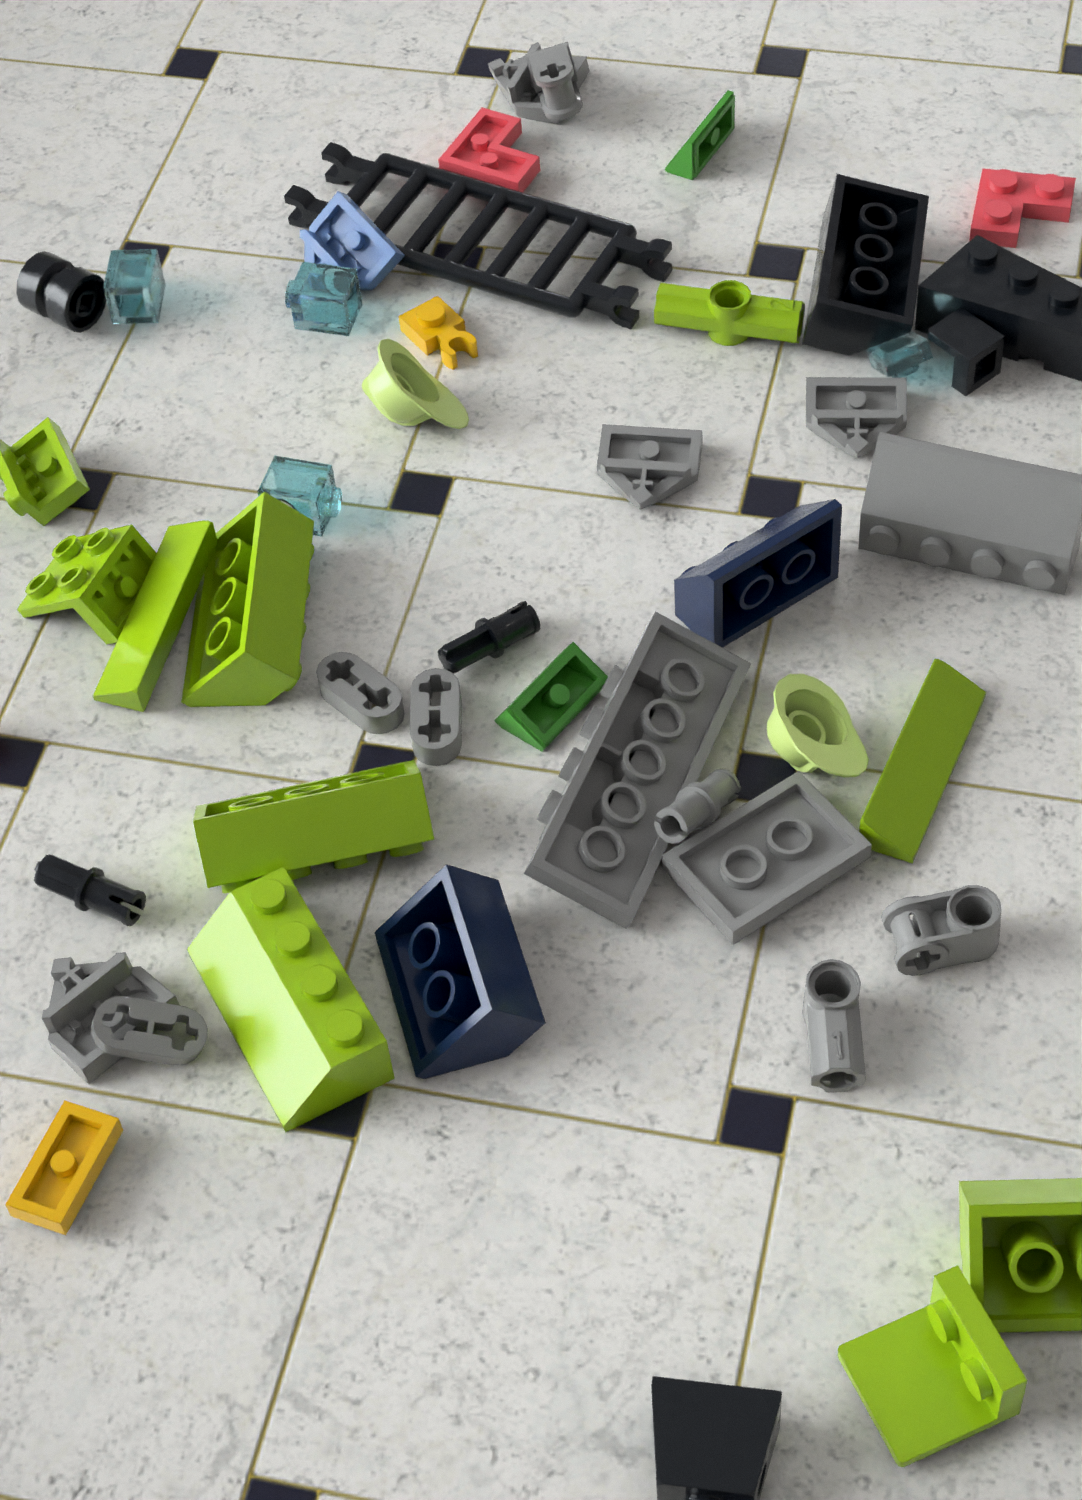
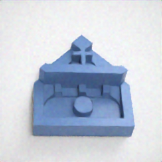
[300,191,405,291]

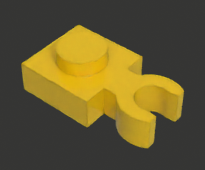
[398,296,478,370]

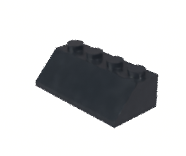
[802,174,929,356]

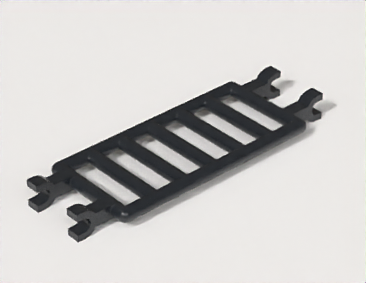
[284,142,672,329]

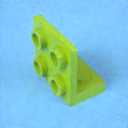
[17,524,156,645]
[837,1265,1027,1467]

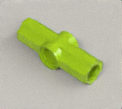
[654,280,805,346]

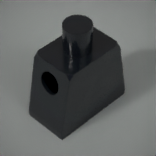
[651,1376,782,1500]

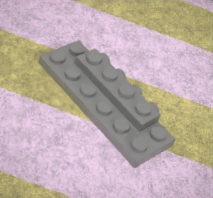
[524,611,751,929]

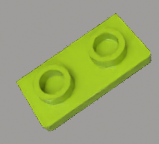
[0,417,90,526]

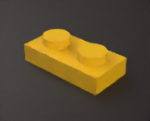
[5,1100,123,1235]

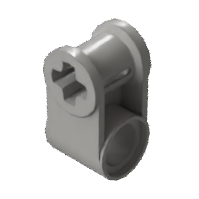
[525,42,583,121]
[881,885,1001,976]

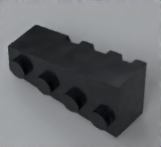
[915,235,1082,381]

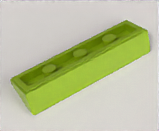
[93,520,218,712]
[859,658,986,864]

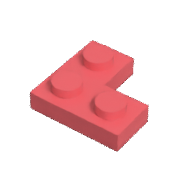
[438,107,540,192]
[969,168,1076,248]

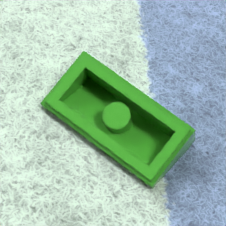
[665,90,735,180]
[494,642,608,752]

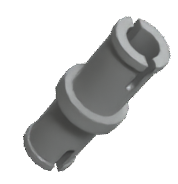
[654,768,741,844]

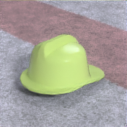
[361,339,469,429]
[767,674,869,778]

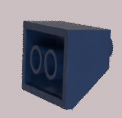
[674,499,842,648]
[374,864,546,1079]

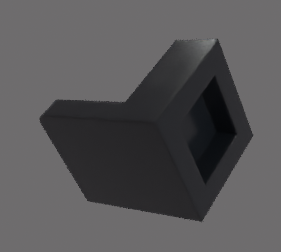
[928,307,1005,396]

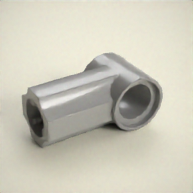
[802,959,866,1092]

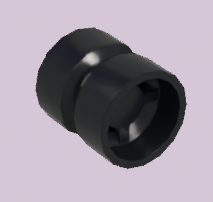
[16,251,107,333]

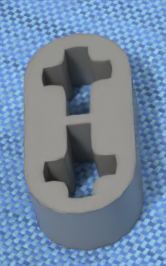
[316,652,405,734]
[410,668,462,766]
[91,996,208,1065]

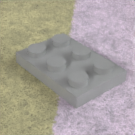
[662,771,872,945]

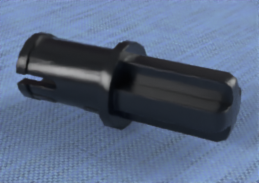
[438,601,540,674]
[34,855,146,926]

